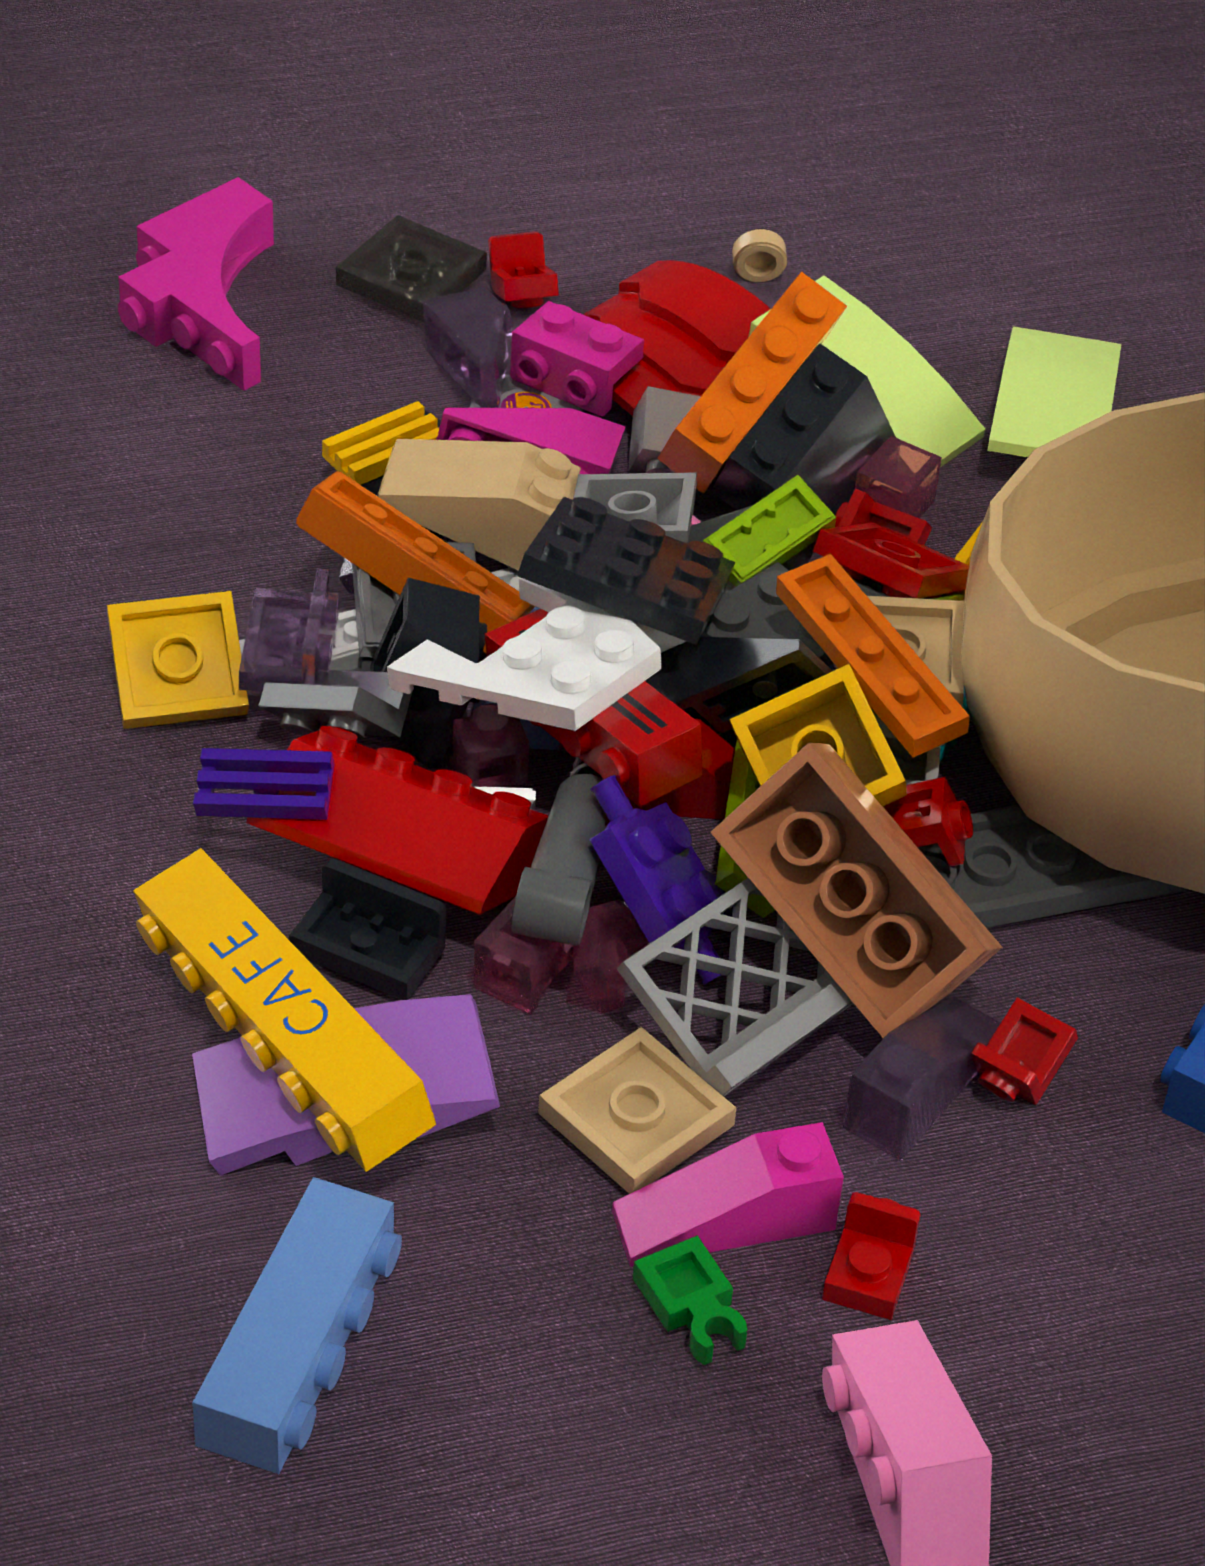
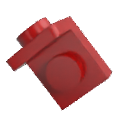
[883,777,973,867]
[822,1192,921,1320]

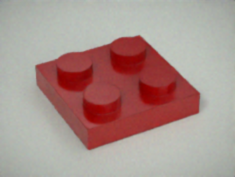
[813,522,969,599]

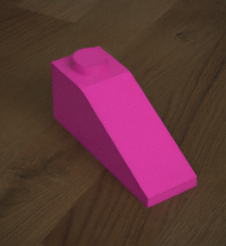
[612,1122,844,1267]

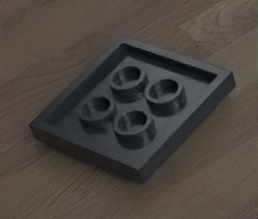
[517,497,735,645]

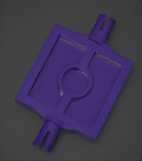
[589,775,732,985]

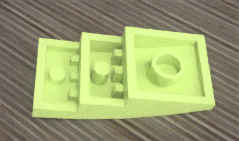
[749,276,985,488]
[987,326,1121,457]

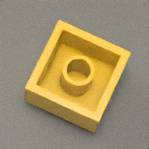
[730,664,907,807]

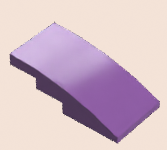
[192,994,500,1176]

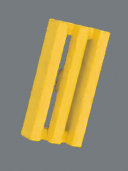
[322,401,439,485]

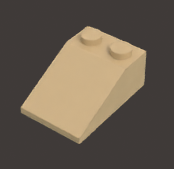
[377,439,581,571]

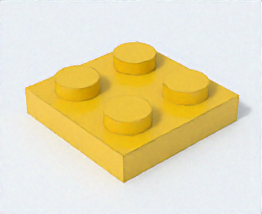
[107,591,249,729]

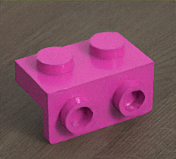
[510,301,644,416]

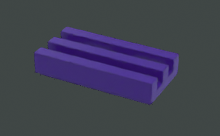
[193,748,335,820]

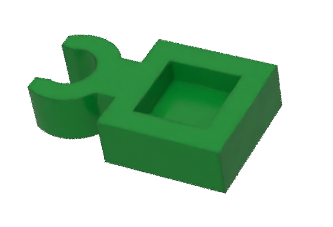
[633,1235,747,1365]

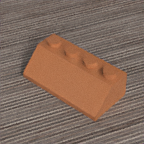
[710,742,1003,1040]

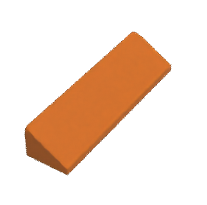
[296,471,535,653]

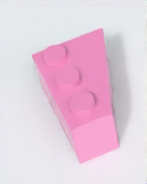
[822,1320,992,1566]

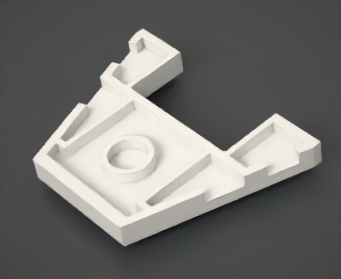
[387,577,661,731]

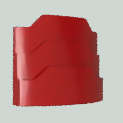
[583,260,771,416]

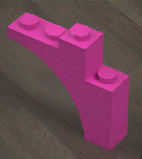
[118,177,274,391]

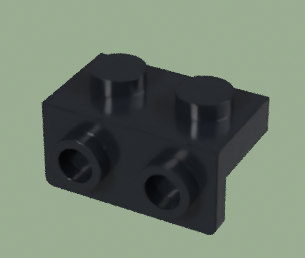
[289,858,446,1000]

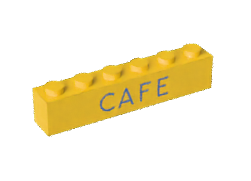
[133,848,437,1172]

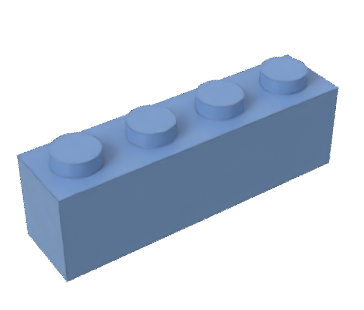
[192,1177,402,1474]

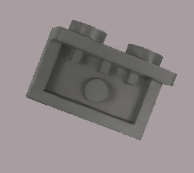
[259,669,414,739]

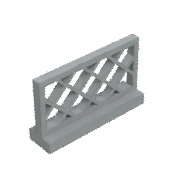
[617,878,854,1097]

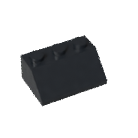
[711,343,897,515]

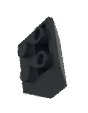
[370,578,487,768]

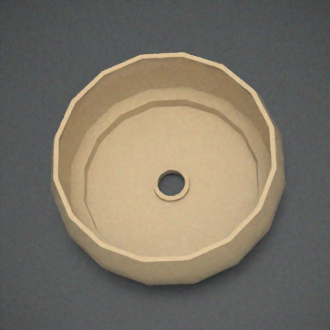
[961,393,1205,894]

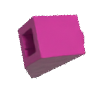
[436,408,626,474]

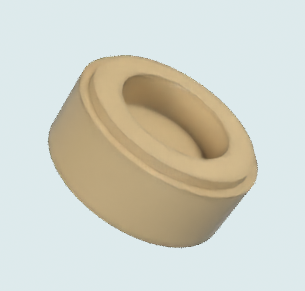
[732,229,787,282]

